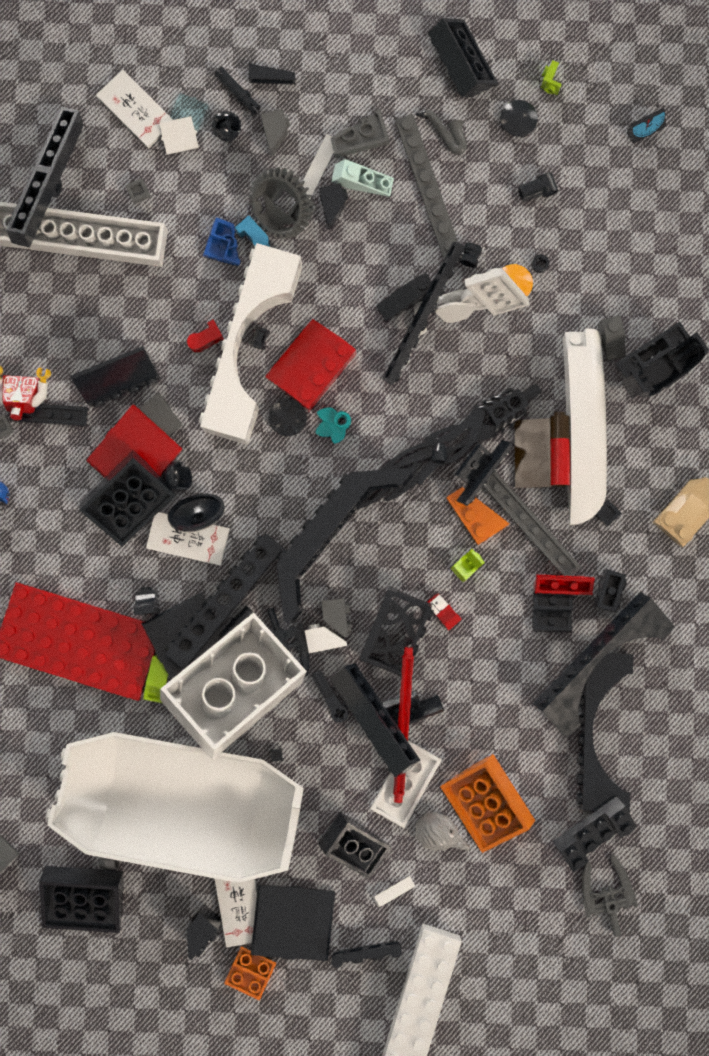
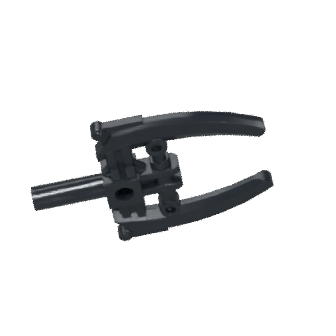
[267,607,309,677]

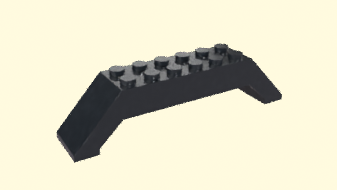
[277,468,414,624]

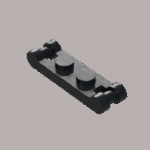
[331,941,402,968]

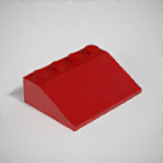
[265,319,356,412]

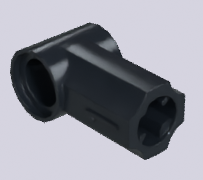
[518,172,559,202]

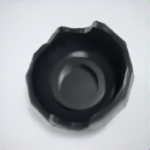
[164,462,192,491]

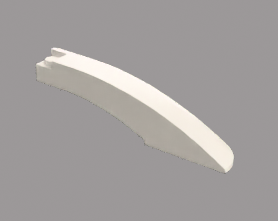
[563,329,607,525]

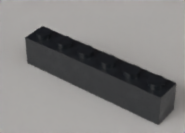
[330,663,421,778]

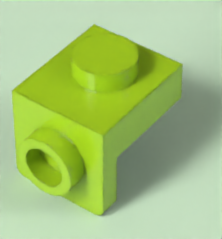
[541,60,562,95]
[450,549,485,582]

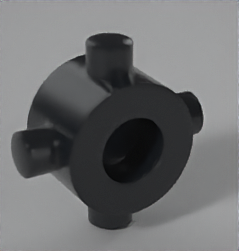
[270,748,284,762]

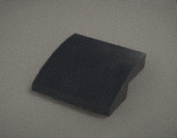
[532,591,573,633]

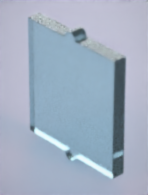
[170,93,208,131]

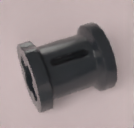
[249,326,270,350]

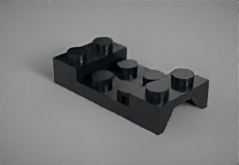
[553,796,637,872]

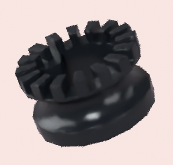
[531,254,549,273]

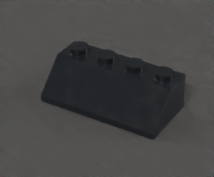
[428,18,498,97]

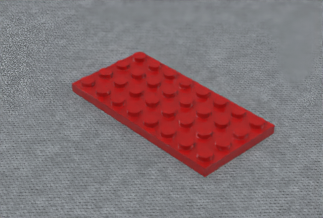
[0,582,155,701]

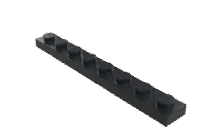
[382,242,465,386]

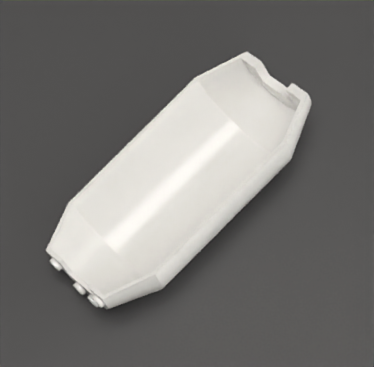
[46,732,304,883]

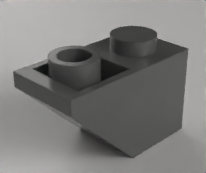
[321,598,352,637]

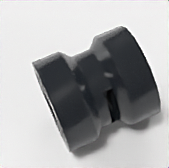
[459,242,483,268]

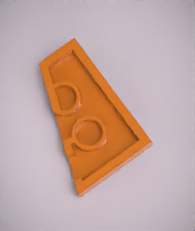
[446,487,509,545]

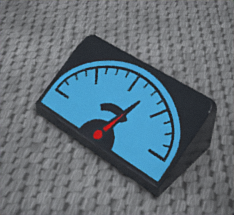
[627,108,666,143]

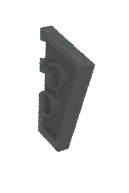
[330,108,390,158]

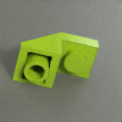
[143,656,169,703]

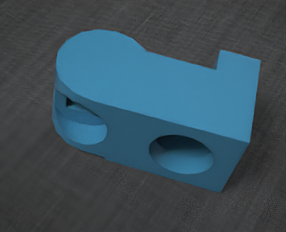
[235,215,270,248]

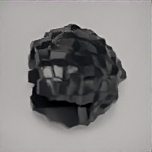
[212,111,241,142]

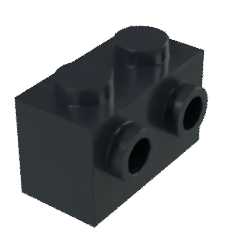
[593,569,627,612]

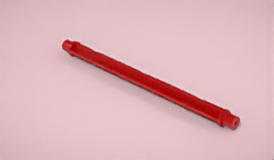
[393,647,414,803]

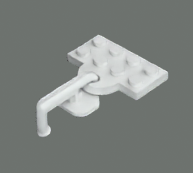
[414,268,529,335]

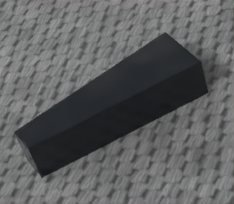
[248,64,296,85]

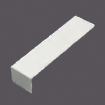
[372,876,415,907]

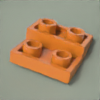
[224,946,276,1001]

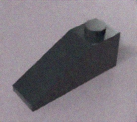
[376,272,432,322]

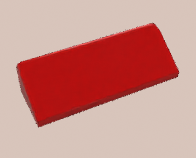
[533,574,595,595]

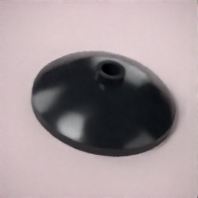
[167,494,225,532]

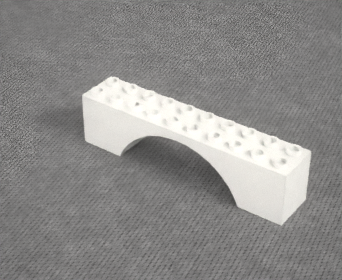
[199,243,302,445]

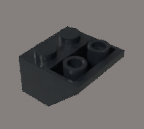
[187,904,222,960]

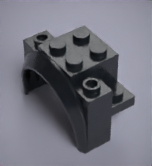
[614,321,709,399]

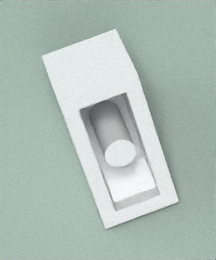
[305,624,347,653]

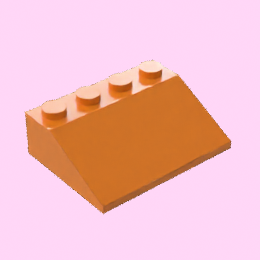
[440,754,535,853]

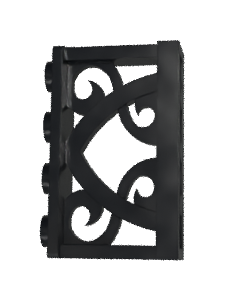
[359,586,434,677]

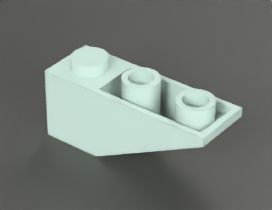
[331,159,394,197]

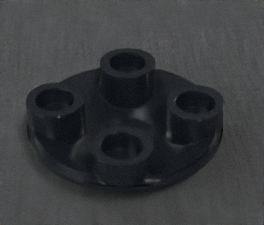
[500,100,538,138]
[268,398,307,436]

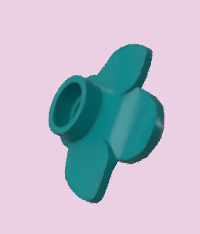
[316,407,351,444]

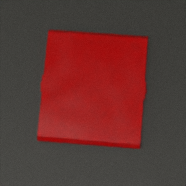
[87,404,182,478]

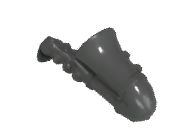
[416,110,467,155]

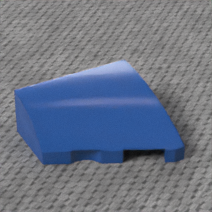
[203,217,240,266]

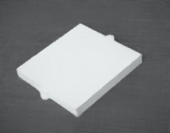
[159,116,199,155]

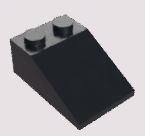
[318,812,392,879]

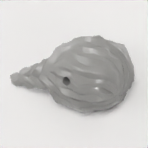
[415,812,470,851]

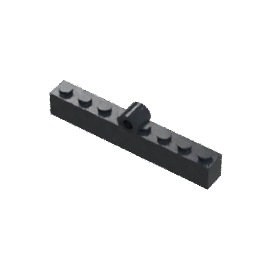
[6,106,84,248]

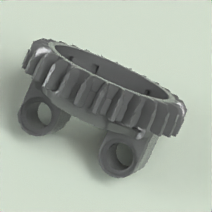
[248,167,316,240]

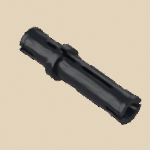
[215,67,261,115]

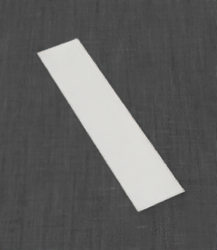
[303,134,334,199]

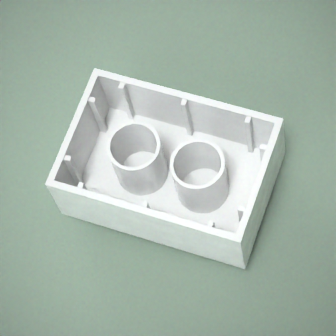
[160,613,307,760]

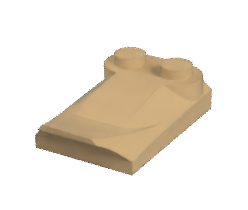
[653,477,709,548]

